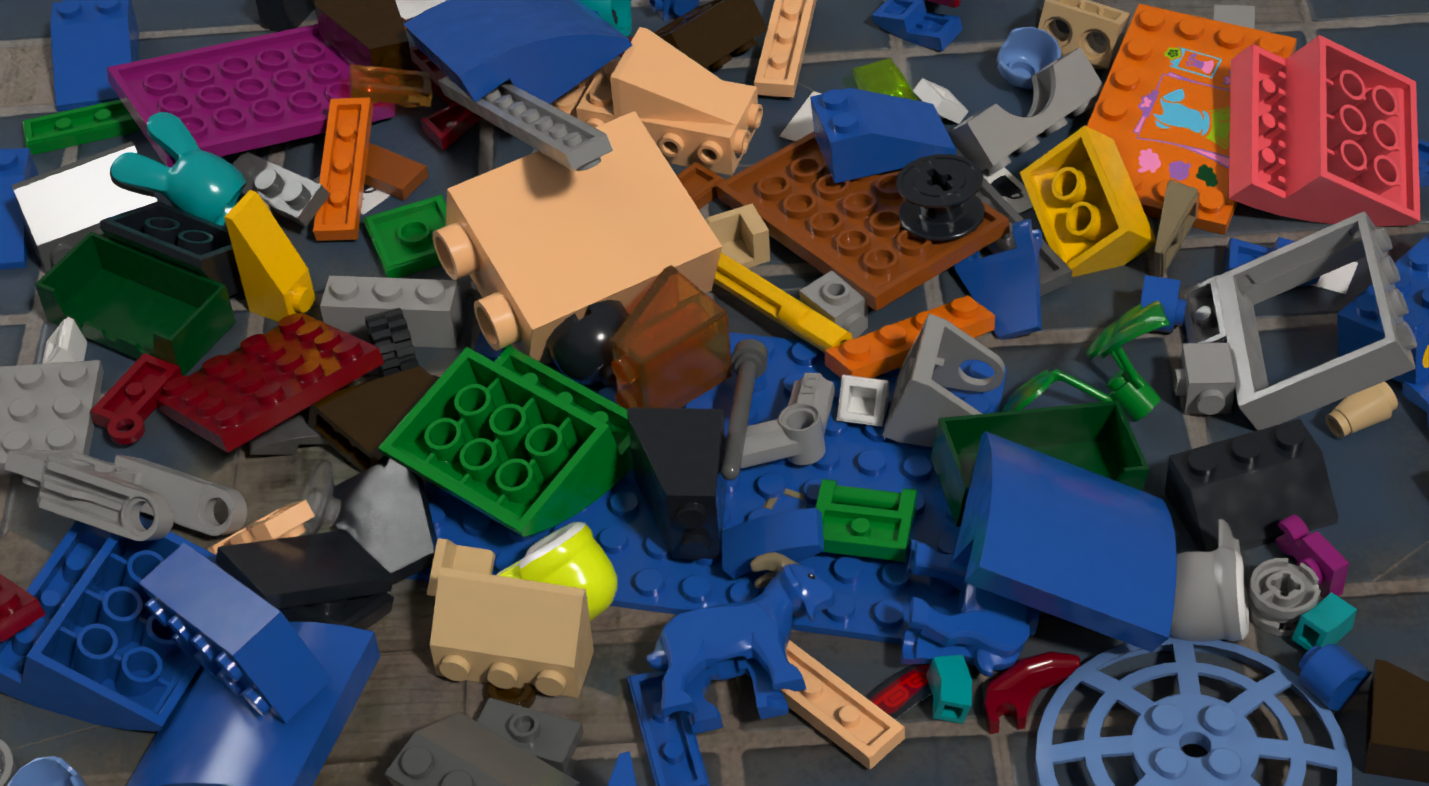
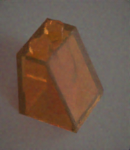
[611,265,732,410]

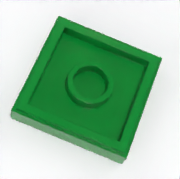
[362,195,447,278]

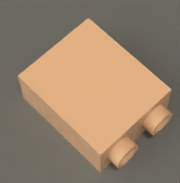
[433,111,722,365]

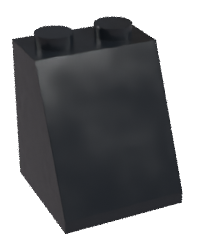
[627,408,727,560]

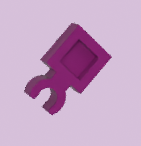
[1275,514,1349,599]

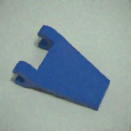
[954,219,1043,340]

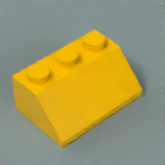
[1019,126,1156,277]

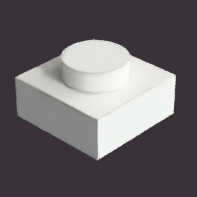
[913,78,969,124]

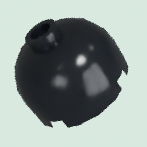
[546,300,638,386]

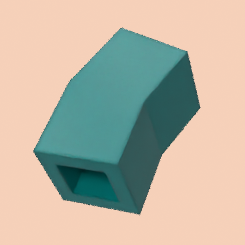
[1292,592,1357,651]
[926,654,972,724]

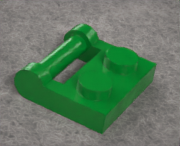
[816,479,918,562]

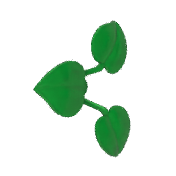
[1000,300,1170,422]

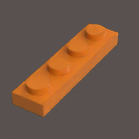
[313,97,374,241]
[825,295,995,379]

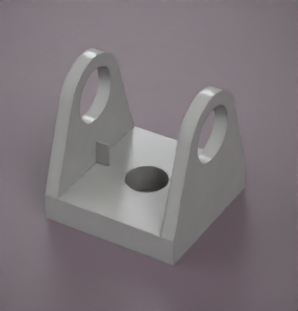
[882,313,1005,447]

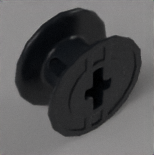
[896,154,985,241]

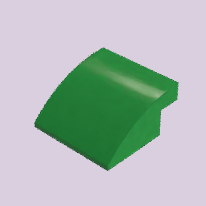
[378,345,633,537]

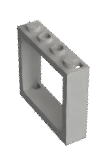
[1216,211,1417,431]

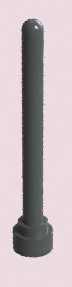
[720,339,768,480]

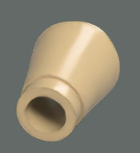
[1325,381,1398,439]

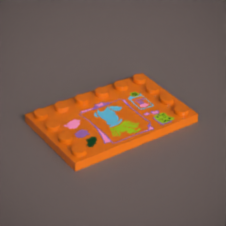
[1087,4,1297,235]

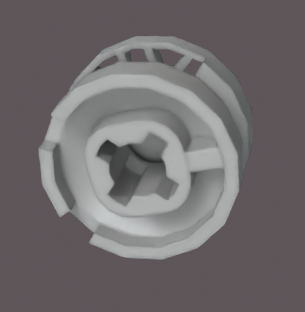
[1248,558,1321,636]

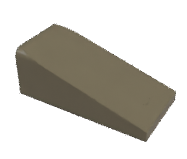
[1154,180,1199,277]

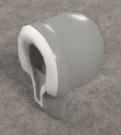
[1170,519,1249,643]

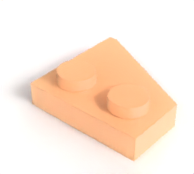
[206,499,315,555]

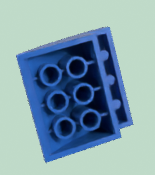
[403,0,633,104]
[953,431,1177,652]
[0,515,223,731]
[126,622,380,786]

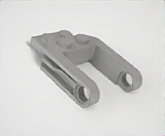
[5,450,247,541]

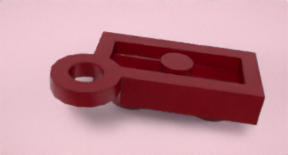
[90,353,182,445]

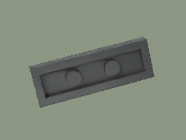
[232,151,330,227]

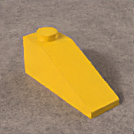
[224,190,316,322]

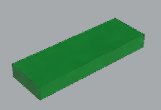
[22,99,142,155]

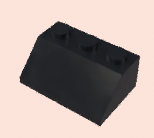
[100,201,244,298]
[1165,419,1338,552]

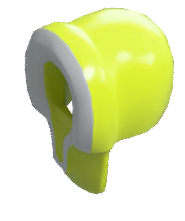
[497,522,618,621]

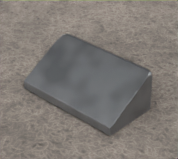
[1179,275,1227,343]

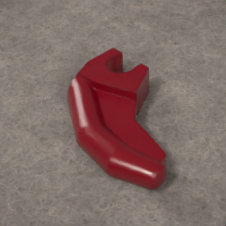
[984,651,1081,734]

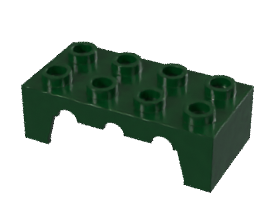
[35,231,236,376]
[931,400,1149,527]

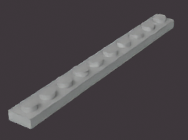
[438,76,613,171]

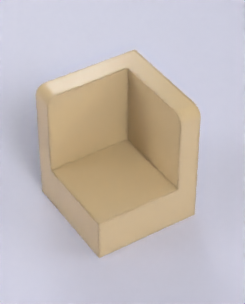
[706,203,770,268]
[427,538,495,599]

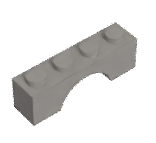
[948,47,1104,175]

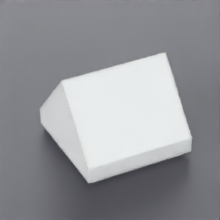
[42,317,88,364]
[837,374,890,427]

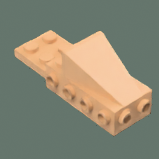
[550,27,763,176]

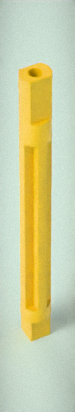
[714,252,853,353]

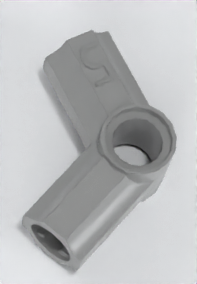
[740,373,835,469]

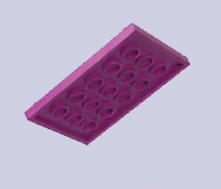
[107,24,395,167]

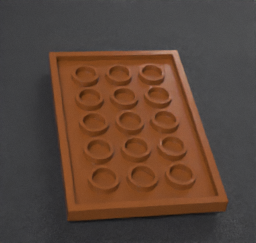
[716,132,1010,311]

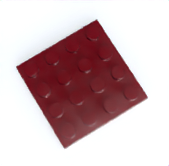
[155,313,385,453]

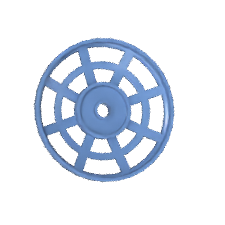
[1035,637,1352,786]

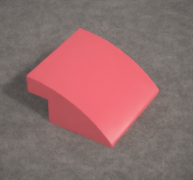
[1229,35,1421,226]

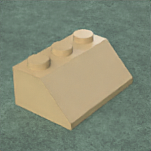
[430,567,594,698]

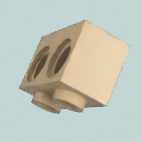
[1038,0,1131,70]

